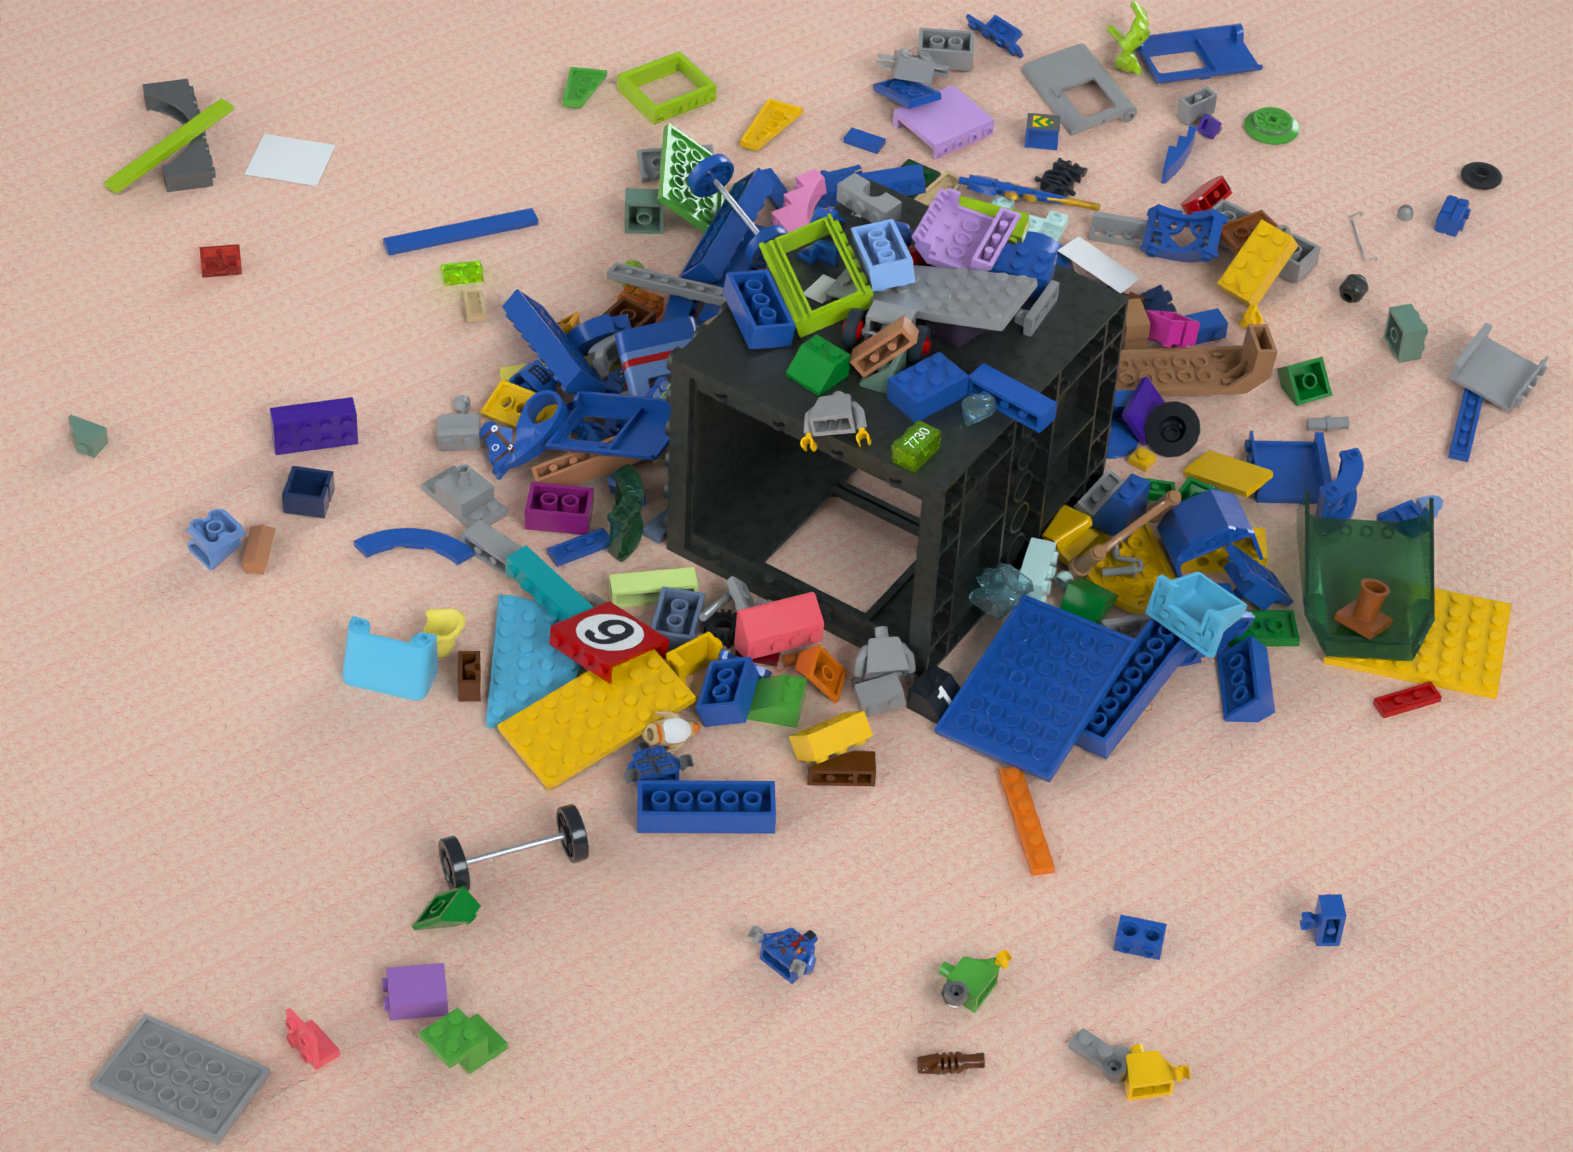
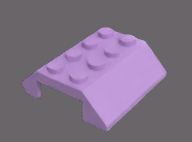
[912,188,1021,271]

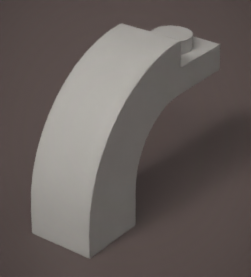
[588,333,620,377]

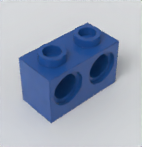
[1114,915,1167,960]

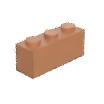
[850,315,919,378]

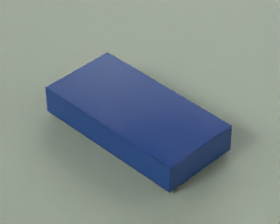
[843,127,886,154]

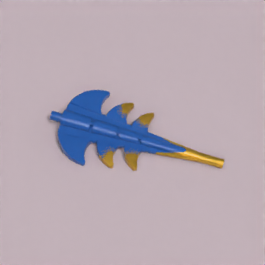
[958,174,1101,211]

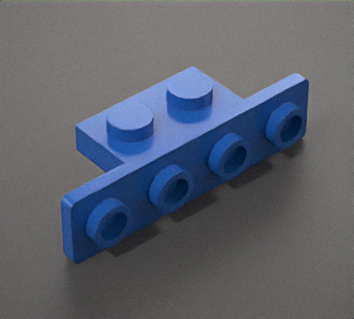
[966,14,1024,58]

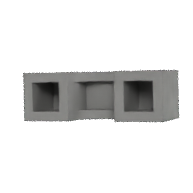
[836,173,902,223]

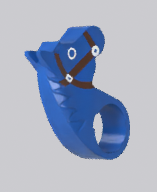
[479,390,570,480]

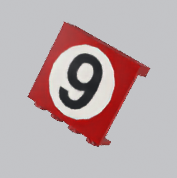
[549,601,669,683]

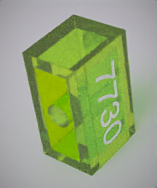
[891,420,941,473]

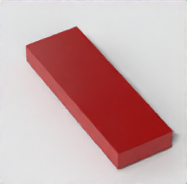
[1373,682,1442,719]

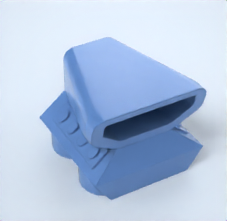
[185,509,245,570]

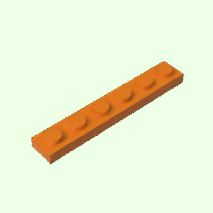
[998,766,1055,876]

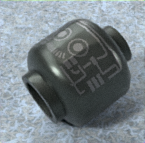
[1339,274,1369,303]

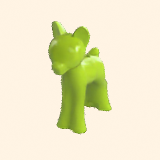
[1107,1,1151,75]

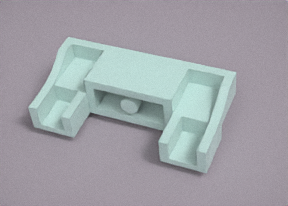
[991,195,1069,242]

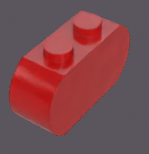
[1180,175,1233,215]

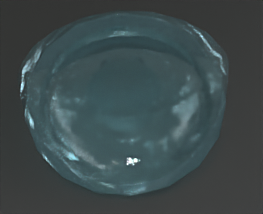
[961,393,997,426]

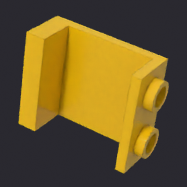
[666,632,723,685]

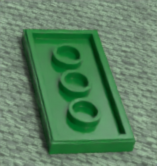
[1227,610,1300,647]

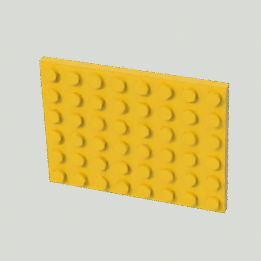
[1323,569,1511,699]

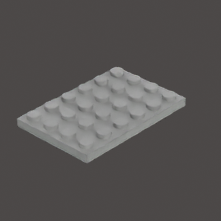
[91,1014,271,1145]

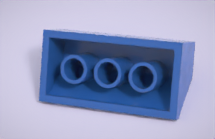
[1217,635,1275,723]

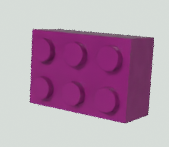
[525,482,594,535]

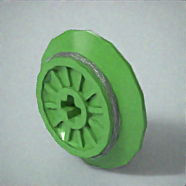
[1244,107,1299,145]

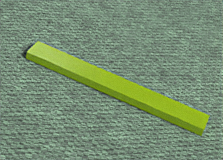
[103,98,234,194]

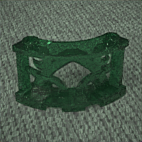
[607,463,644,562]

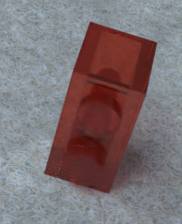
[199,244,242,278]

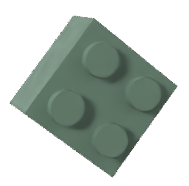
[625,188,664,234]
[1383,304,1428,363]

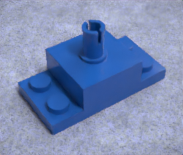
[1223,543,1294,610]

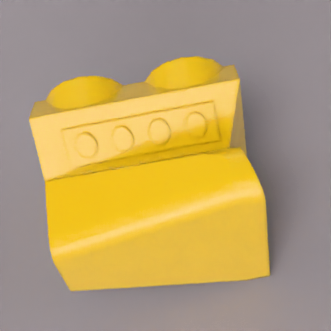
[1042,505,1099,565]

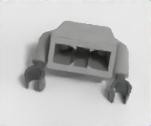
[851,626,919,689]

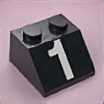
[906,664,961,724]

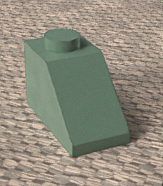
[68,415,108,458]

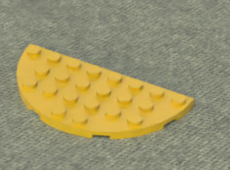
[1082,522,1176,614]

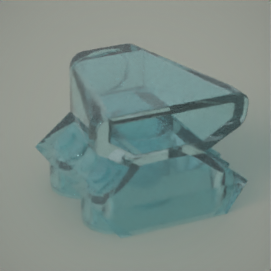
[969,563,1034,620]

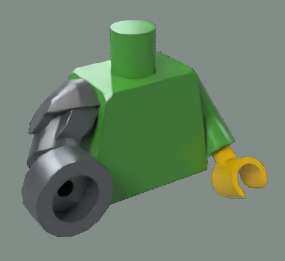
[939,950,1012,1013]

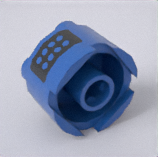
[509,360,558,393]

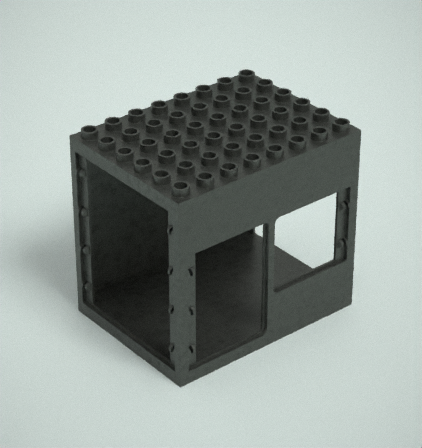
[662,178,1129,677]

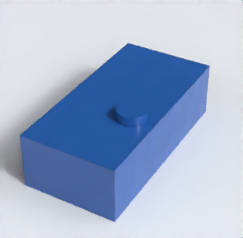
[723,270,796,349]

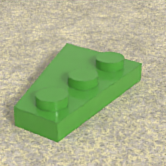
[563,67,607,108]

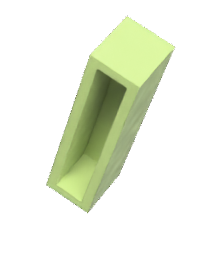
[609,567,698,608]

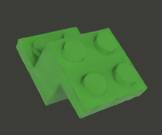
[419,1008,508,1074]

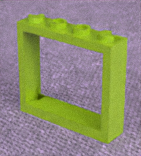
[617,51,717,125]

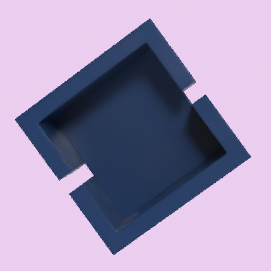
[282,466,335,518]

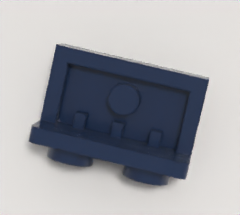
[1140,285,1177,313]

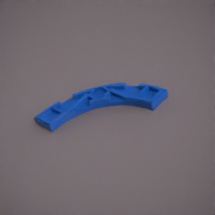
[354,528,474,565]

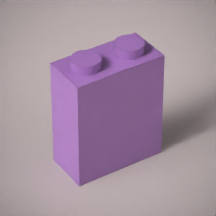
[382,963,448,1021]

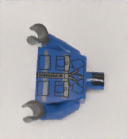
[624,742,694,789]

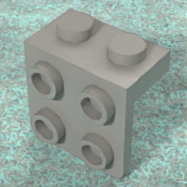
[437,413,480,451]

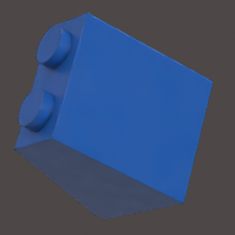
[1091,473,1150,542]

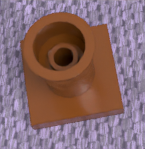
[1334,578,1393,640]

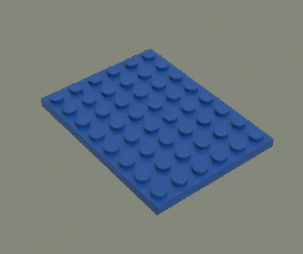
[934,594,1138,783]

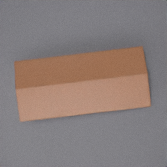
[242,525,276,575]

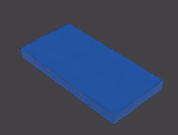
[873,78,942,109]

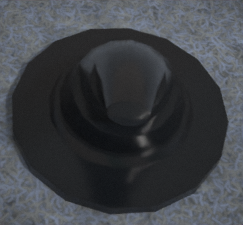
[1145,401,1200,458]

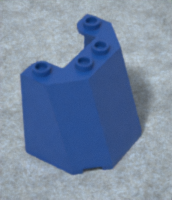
[1157,489,1264,578]

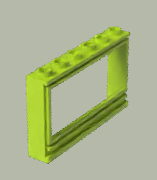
[758,213,874,338]

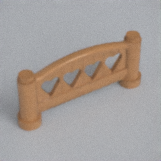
[1068,490,1181,578]

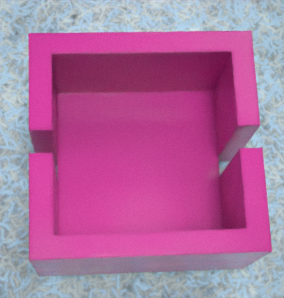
[1145,310,1200,348]

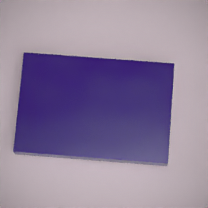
[1121,376,1165,446]

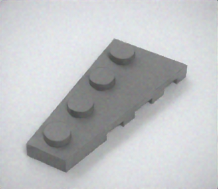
[637,144,714,183]

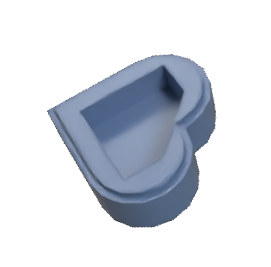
[1416,495,1443,518]

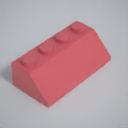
[734,592,824,659]

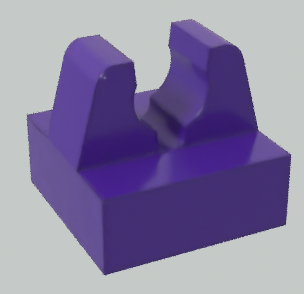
[1196,113,1222,139]

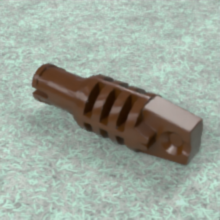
[917,1051,985,1075]

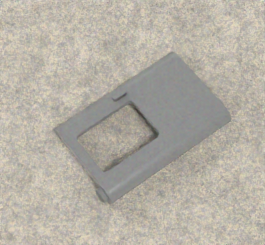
[1021,43,1137,136]

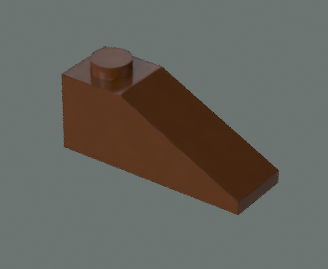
[807,751,876,787]

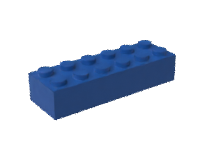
[637,780,776,834]

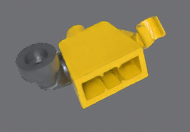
[1101,1044,1191,1101]

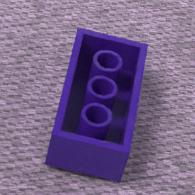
[270,397,358,455]

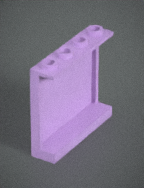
[893,85,994,160]

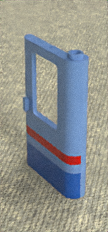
[615,316,697,397]

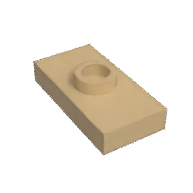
[462,290,487,323]

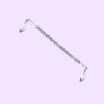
[1350,212,1378,261]

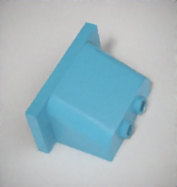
[1145,571,1247,658]

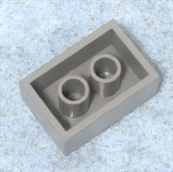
[918,28,974,71]

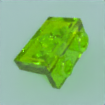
[441,261,484,286]

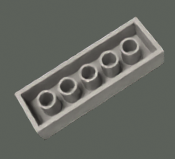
[1199,199,1321,284]

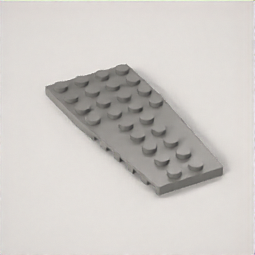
[825,261,1037,331]

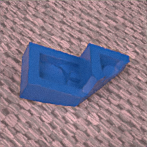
[796,240,840,267]

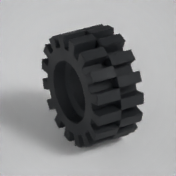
[704,609,737,649]

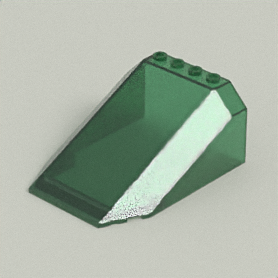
[1297,491,1435,661]

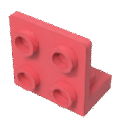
[285,1008,340,1070]

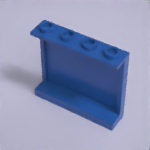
[1244,431,1332,504]

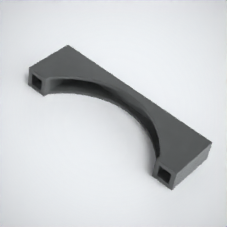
[143,78,216,192]

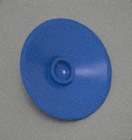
[1106,418,1139,459]

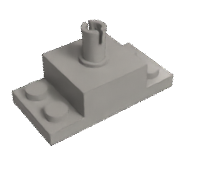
[421,464,508,528]

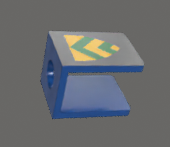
[1025,113,1061,150]

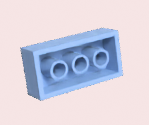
[851,219,915,291]

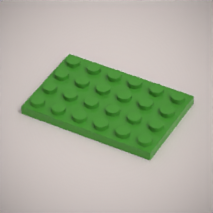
[657,123,725,233]

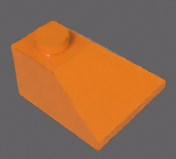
[795,644,847,704]

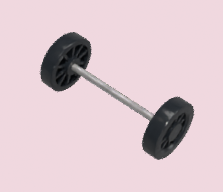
[438,804,589,892]

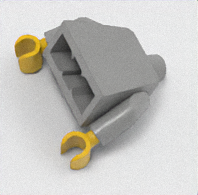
[800,391,871,452]

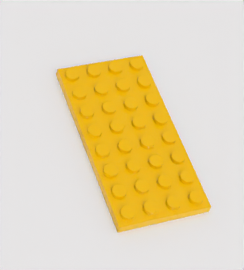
[497,649,696,791]

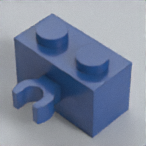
[1300,894,1346,946]

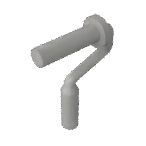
[1102,536,1144,577]

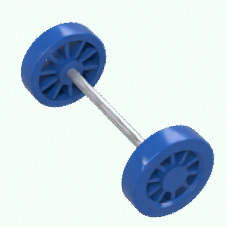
[687,154,788,269]

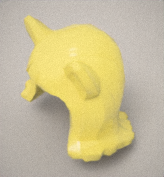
[423,608,466,659]

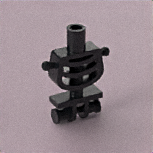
[1034,158,1087,197]

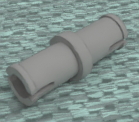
[1307,415,1349,432]

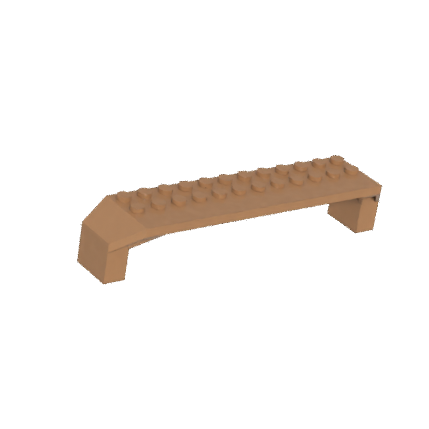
[1116,324,1278,396]

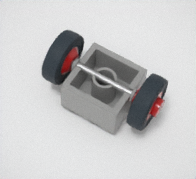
[842,299,931,365]

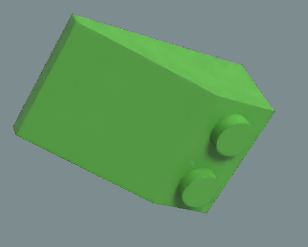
[747,674,807,728]

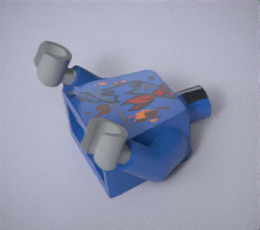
[747,926,818,984]

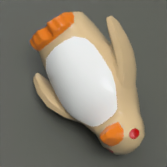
[642,711,700,753]

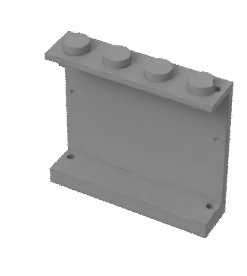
[1447,322,1549,413]

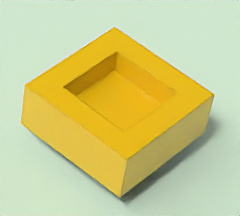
[1128,447,1157,472]

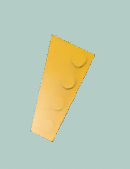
[740,98,803,151]

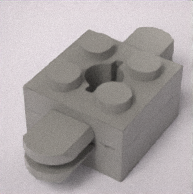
[876,48,950,84]

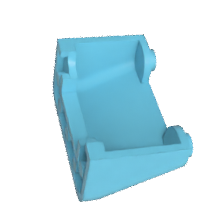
[342,616,438,701]

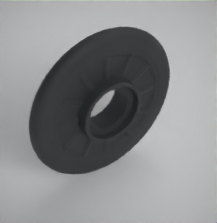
[1461,162,1502,190]

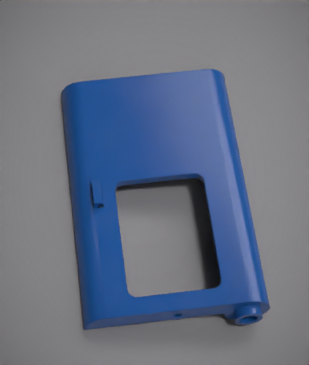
[1134,23,1263,84]
[544,391,670,460]

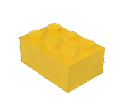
[788,711,873,764]

